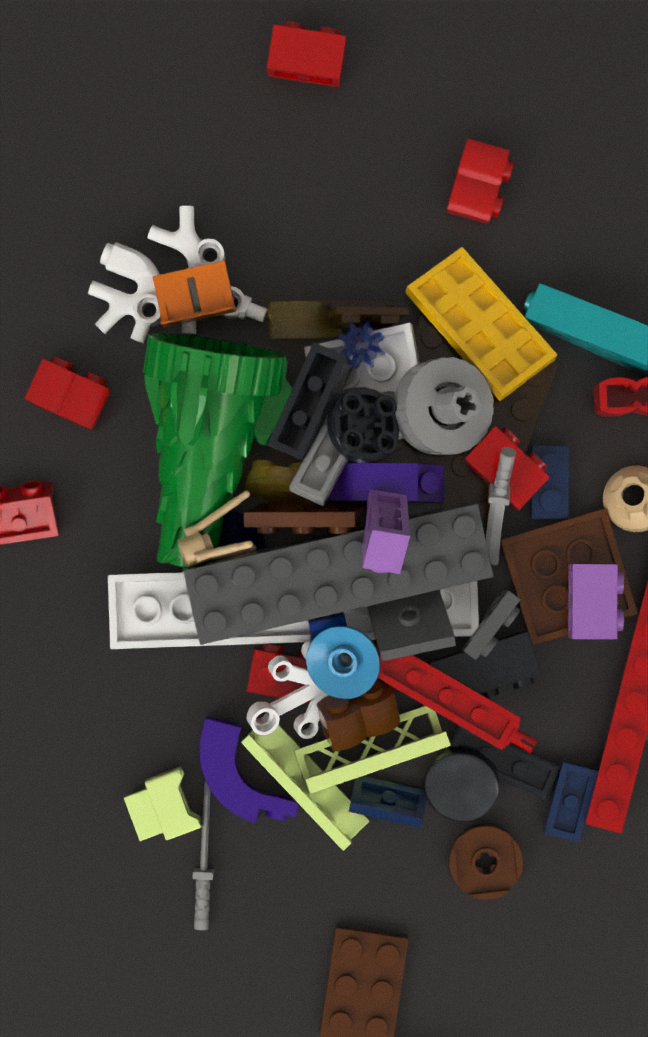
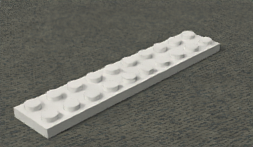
[108,572,479,649]

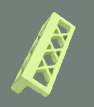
[294,706,451,794]
[241,725,370,851]

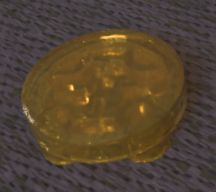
[244,460,310,503]

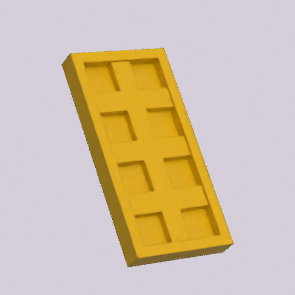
[405,247,558,401]

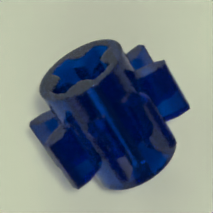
[339,322,385,369]

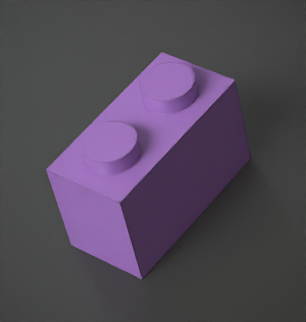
[568,564,624,639]

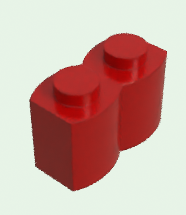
[446,138,514,224]
[24,356,112,431]
[593,377,648,417]

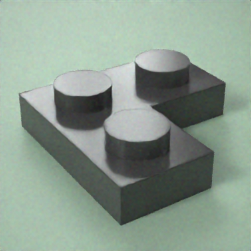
[461,590,521,660]

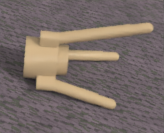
[177,490,257,568]

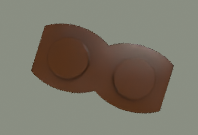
[316,678,401,751]

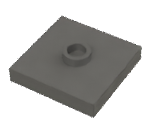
[367,590,456,661]

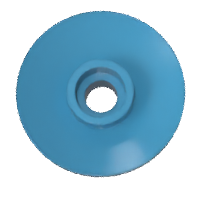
[306,626,380,699]

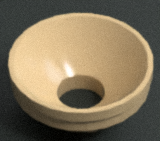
[603,465,648,532]

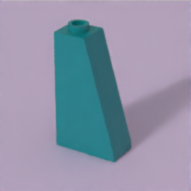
[524,283,648,377]

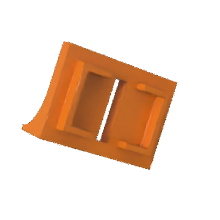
[153,260,236,328]

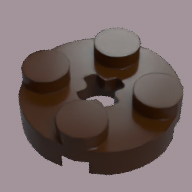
[449,824,523,900]

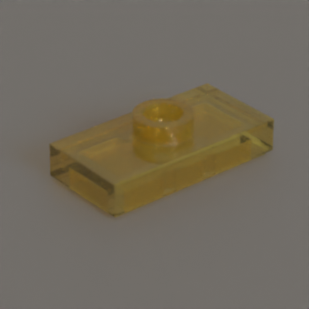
[267,301,342,340]

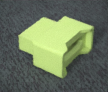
[124,766,202,841]

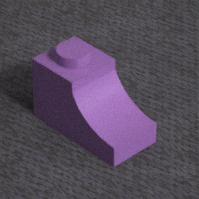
[362,489,410,574]

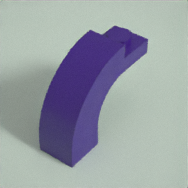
[312,463,444,502]
[200,716,299,823]

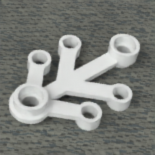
[247,639,352,739]

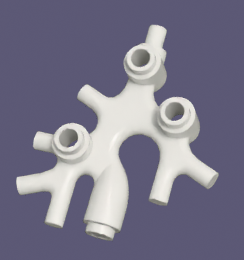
[88,206,268,343]

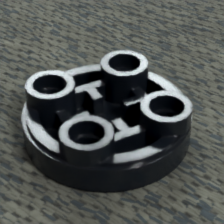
[327,387,400,463]
[425,747,499,822]

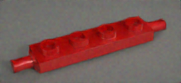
[376,647,537,754]

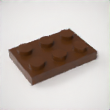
[244,503,367,534]
[319,925,409,1037]

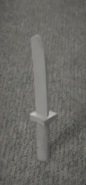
[486,447,516,565]
[193,781,214,930]

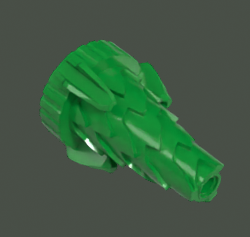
[143,333,293,567]

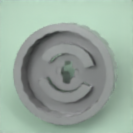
[394,357,494,455]

